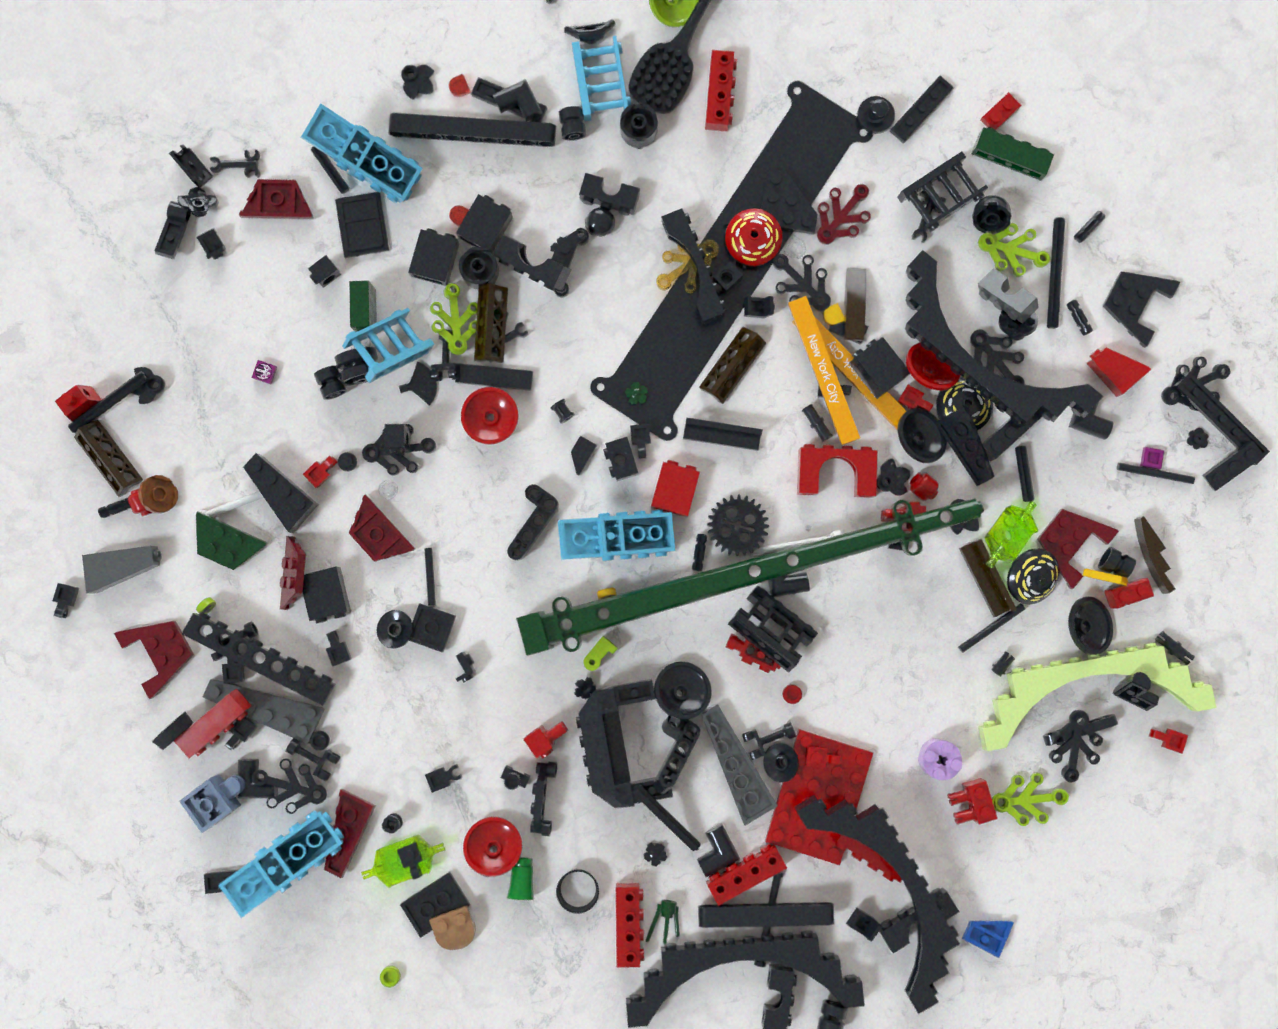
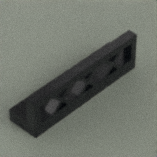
[683,418,763,451]

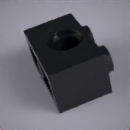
[384,424,411,455]
[603,437,639,481]

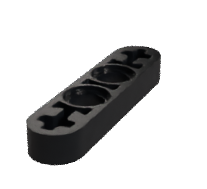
[1043,714,1118,746]

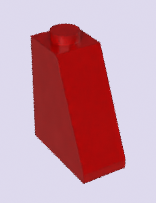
[1086,347,1152,397]

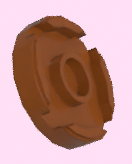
[138,475,178,514]

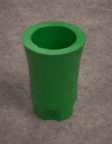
[507,857,534,900]

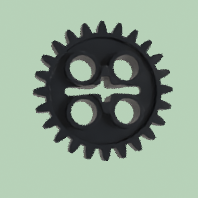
[707,494,769,557]

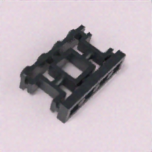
[728,585,818,673]

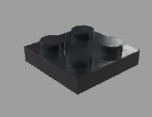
[409,603,456,652]

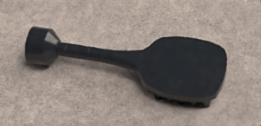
[629,0,711,114]

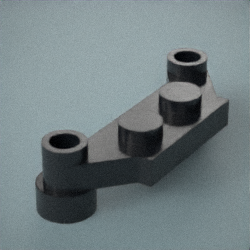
[551,228,589,298]
[530,761,557,837]

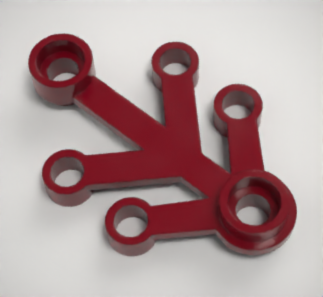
[817,184,871,245]

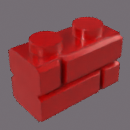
[1104,578,1154,609]

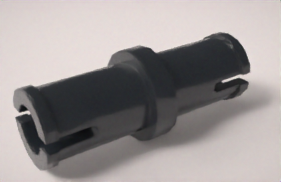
[802,404,833,442]
[1155,631,1195,665]

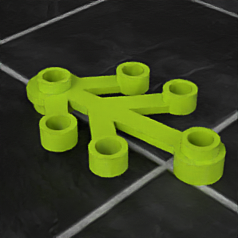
[978,223,1050,277]
[430,283,477,355]
[992,772,1069,826]

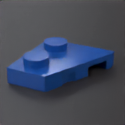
[962,921,1014,958]

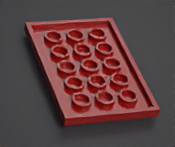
[765,729,873,865]

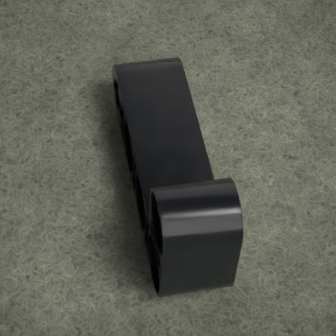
[507,484,559,561]
[653,715,701,794]

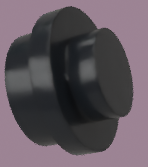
[338,452,357,472]
[310,731,330,750]

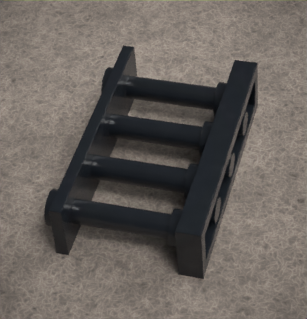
[897,151,988,233]

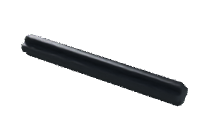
[68,372,148,433]
[632,785,701,851]

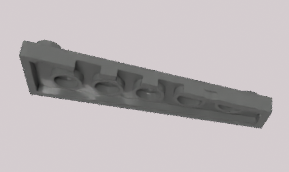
[202,679,325,744]
[701,704,778,826]

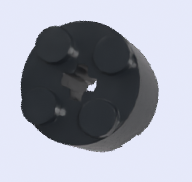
[620,103,658,149]
[459,246,499,289]

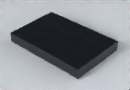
[400,871,471,938]

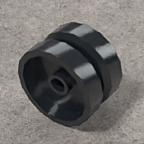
[334,347,378,386]

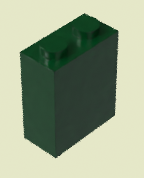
[349,281,377,332]

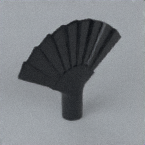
[399,361,437,406]

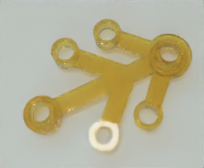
[656,240,719,293]

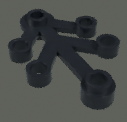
[773,254,831,311]
[970,330,1025,384]
[1161,357,1230,411]
[362,424,436,476]
[1049,710,1103,782]
[252,758,327,814]

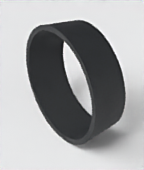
[152,711,193,750]
[556,869,599,914]

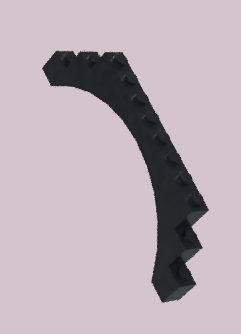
[905,250,1103,426]
[794,795,960,1014]
[626,931,865,1028]

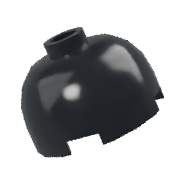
[972,195,1012,233]

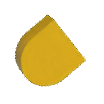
[823,303,844,326]

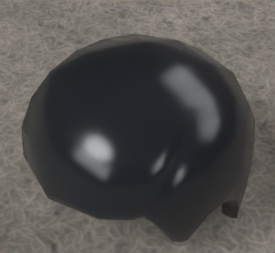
[585,208,615,237]

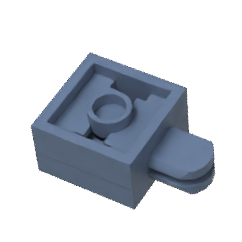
[179,774,245,833]

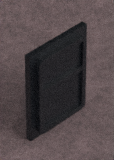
[335,192,389,258]

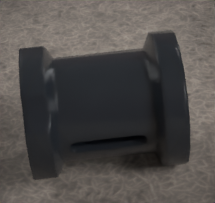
[550,399,575,424]
[382,813,403,834]

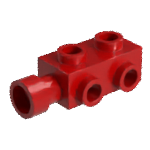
[725,633,781,673]

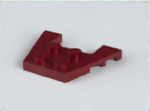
[1037,509,1119,589]
[114,621,194,699]

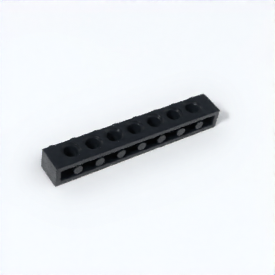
[182,611,336,706]

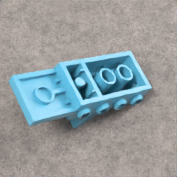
[300,103,423,203]
[558,510,675,561]
[218,810,344,918]

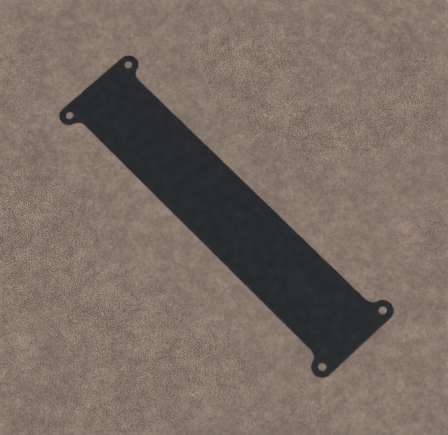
[590,81,873,441]

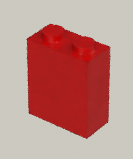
[651,460,700,517]

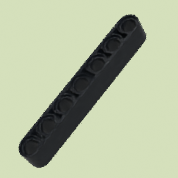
[698,902,835,928]

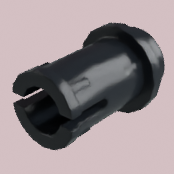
[991,651,1015,677]

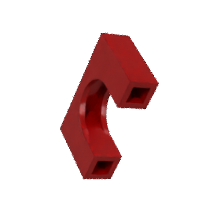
[797,444,878,498]

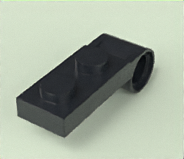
[154,201,191,259]

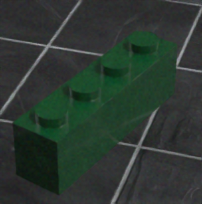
[971,127,1054,181]

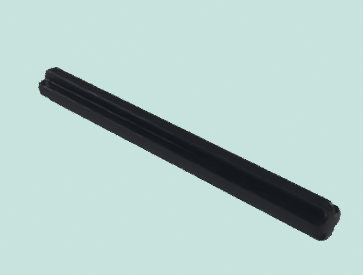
[1047,217,1065,329]

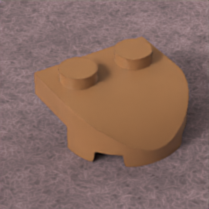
[429,905,476,950]

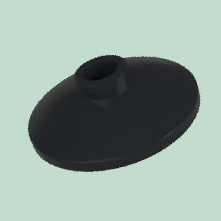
[376,610,413,649]
[763,743,799,783]

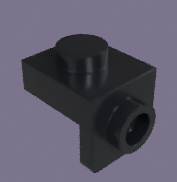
[196,228,226,260]
[744,296,775,318]
[456,652,476,683]
[846,907,882,942]

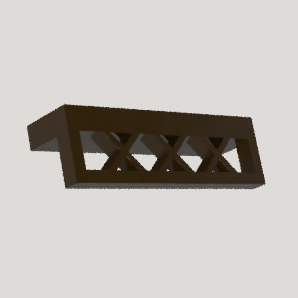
[474,283,508,363]
[699,326,766,404]
[74,420,143,497]
[959,539,1016,617]

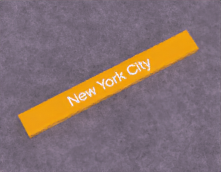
[788,296,860,445]
[792,316,906,431]

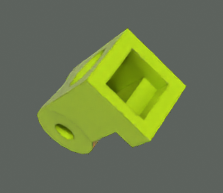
[584,635,618,671]

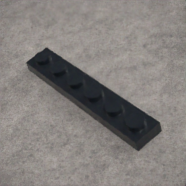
[1174,372,1270,465]

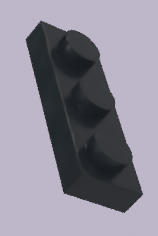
[1202,440,1264,491]

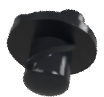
[857,96,895,135]
[998,310,1038,341]

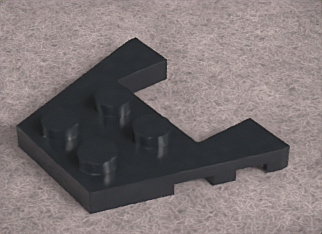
[1102,272,1180,348]

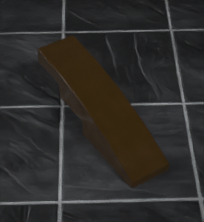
[844,268,866,341]
[1134,516,1175,594]

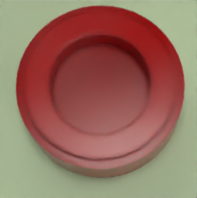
[782,684,802,704]

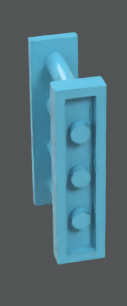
[572,36,631,122]
[342,308,434,383]

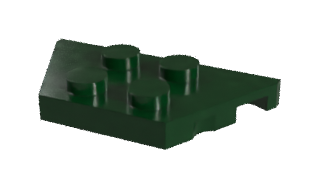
[196,511,267,570]

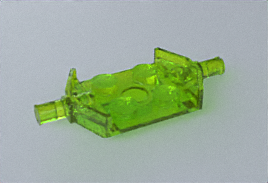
[985,501,1038,568]
[361,834,446,888]

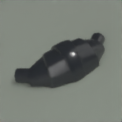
[564,19,615,44]

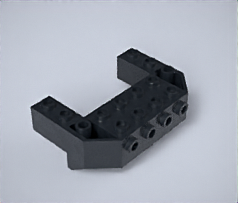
[576,679,673,808]

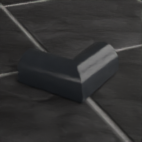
[492,79,543,121]
[1069,402,1113,440]
[768,572,810,597]
[1113,672,1159,711]
[237,759,278,799]
[697,824,740,877]

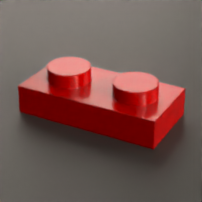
[980,92,1022,130]

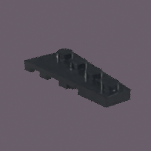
[935,404,995,486]

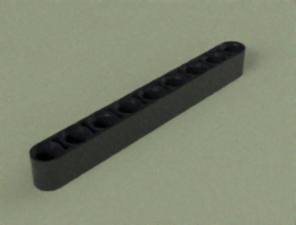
[388,113,556,147]

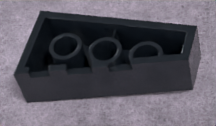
[243,453,319,533]

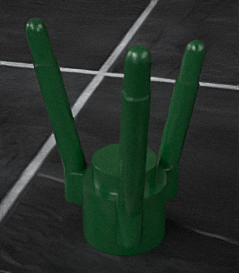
[645,900,679,944]

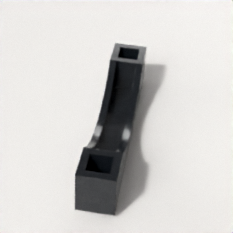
[661,208,726,325]

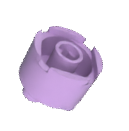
[918,739,962,780]

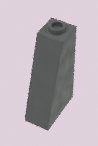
[82,546,162,594]

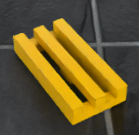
[1083,569,1128,586]

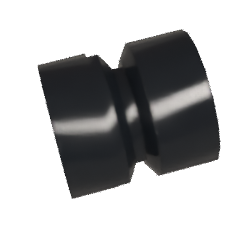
[559,106,586,141]
[314,365,347,400]
[1098,547,1136,579]
[817,999,848,1029]

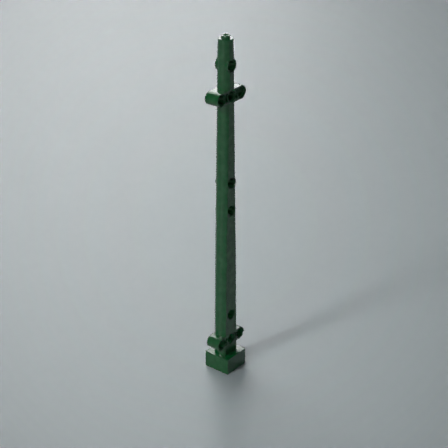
[516,499,984,656]

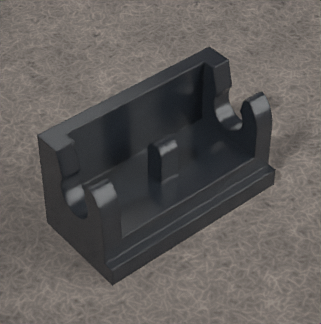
[169,145,214,188]

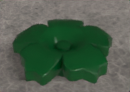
[625,382,648,405]

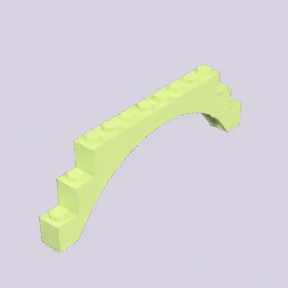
[978,642,1217,751]

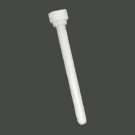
[193,491,263,521]
[751,530,841,556]

